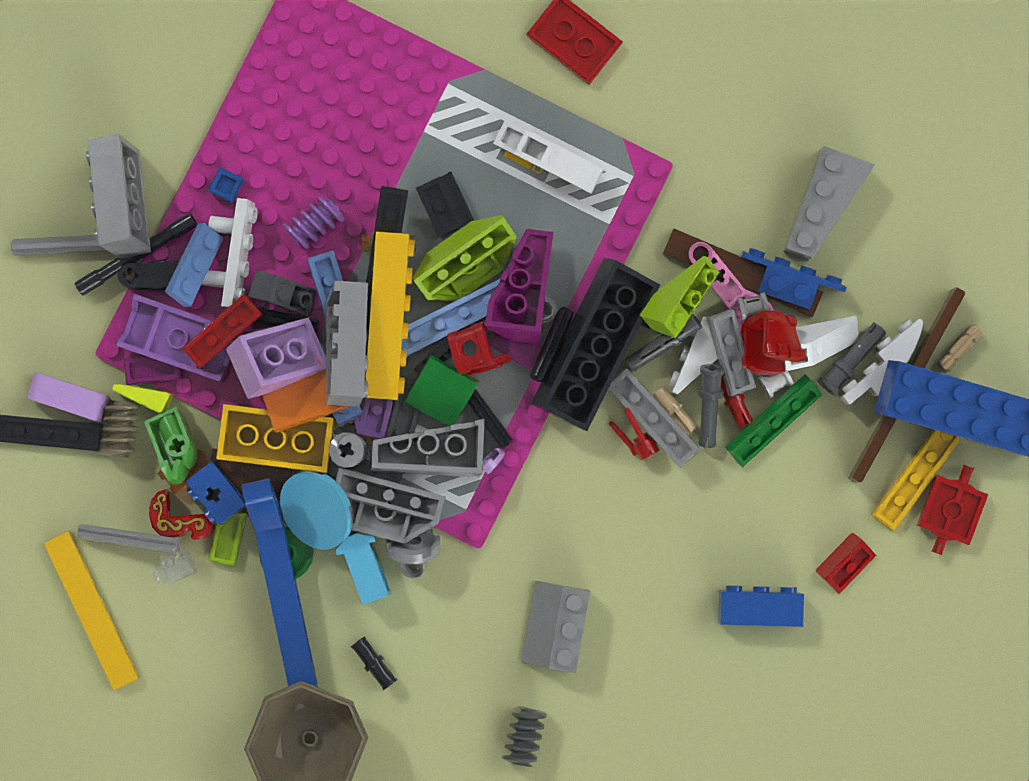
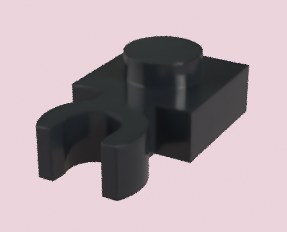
[414,336,452,374]

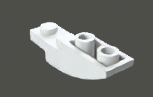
[493,119,604,193]
[839,318,923,405]

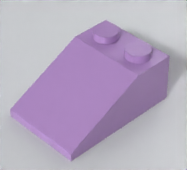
[226,318,326,399]

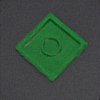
[404,355,479,426]

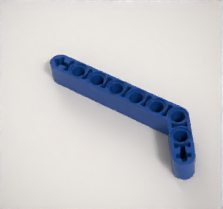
[242,478,318,687]

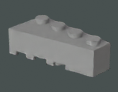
[326,281,368,407]

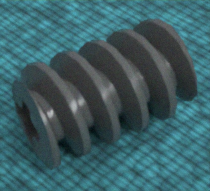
[502,706,547,767]

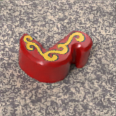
[149,489,215,540]

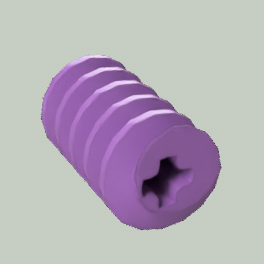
[282,192,345,249]

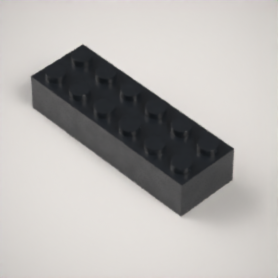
[531,258,660,431]

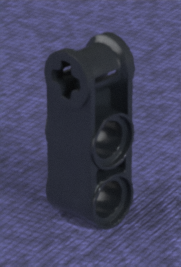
[118,260,180,291]

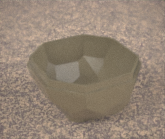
[244,681,369,781]

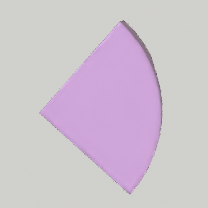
[482,446,505,474]

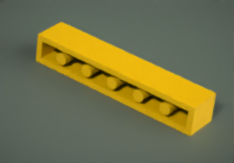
[364,232,415,400]

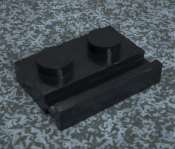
[416,171,474,238]

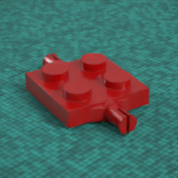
[916,465,989,555]

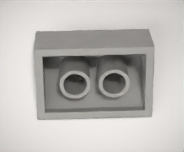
[521,581,590,673]

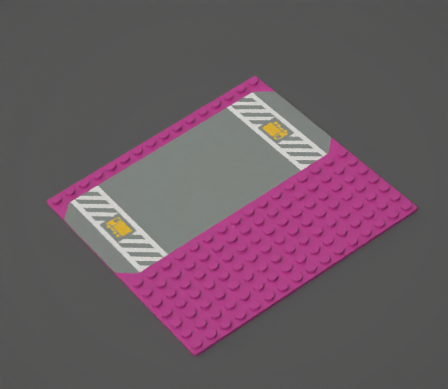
[96,0,673,548]

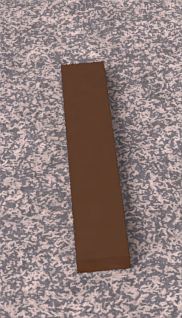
[663,228,823,317]

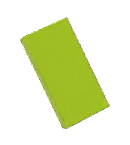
[208,512,247,567]

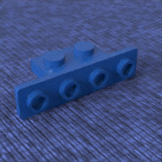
[741,248,847,309]

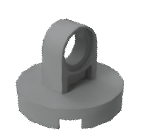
[386,528,440,579]

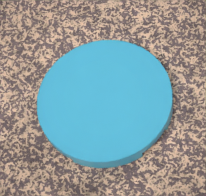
[280,470,353,550]

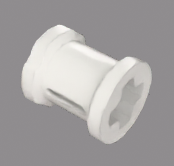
[758,369,794,398]

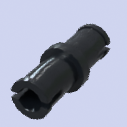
[351,636,397,691]

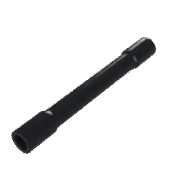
[75,212,198,296]

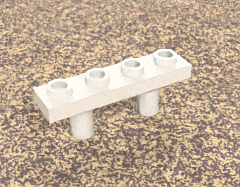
[201,198,257,308]

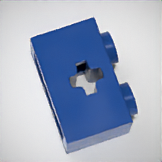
[185,461,246,525]

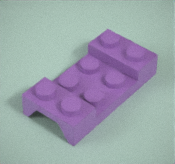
[116,294,239,383]

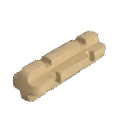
[938,325,983,372]

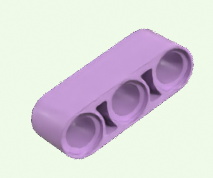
[26,372,110,422]

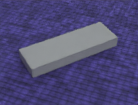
[707,309,756,396]

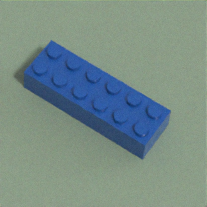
[874,360,1029,457]

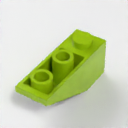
[640,256,720,338]

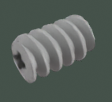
[329,433,368,468]

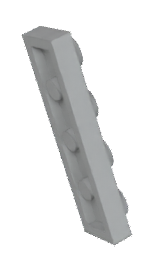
[609,368,701,468]

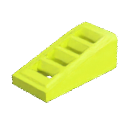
[112,384,174,414]

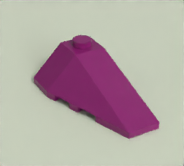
[485,229,553,345]

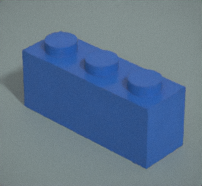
[718,585,804,627]

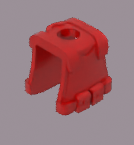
[741,310,806,376]
[447,321,512,375]

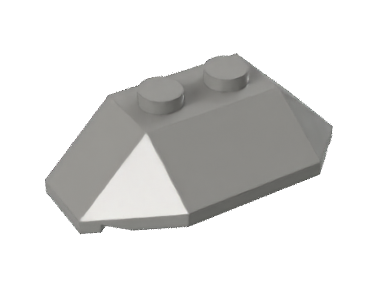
[335,468,446,544]

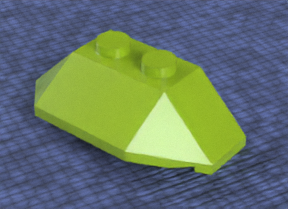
[412,215,517,300]

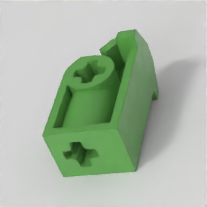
[144,406,198,485]

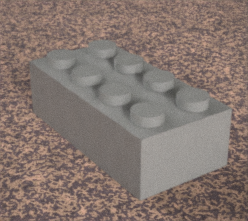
[86,134,151,259]

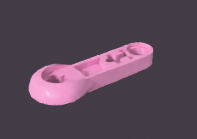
[688,242,774,335]

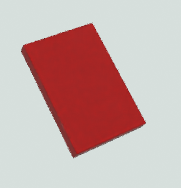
[526,0,623,85]

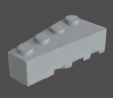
[783,146,875,261]
[369,419,484,477]

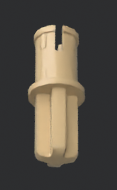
[652,385,697,435]

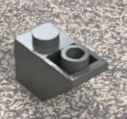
[248,270,316,316]

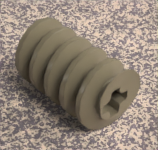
[99,400,141,458]

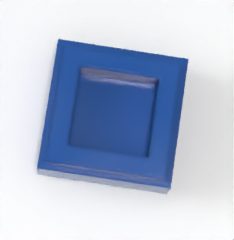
[208,167,245,204]

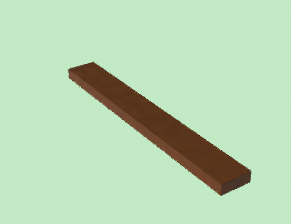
[848,287,966,483]

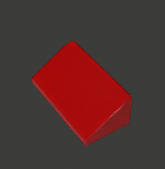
[816,533,877,594]

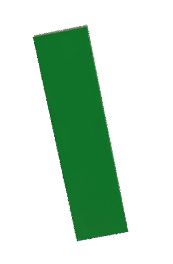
[725,374,822,468]

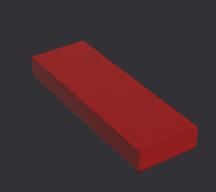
[182,294,263,369]

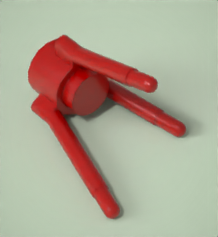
[609,408,660,460]

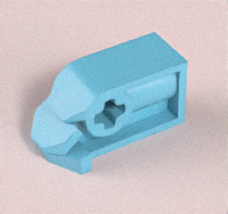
[335,531,392,605]

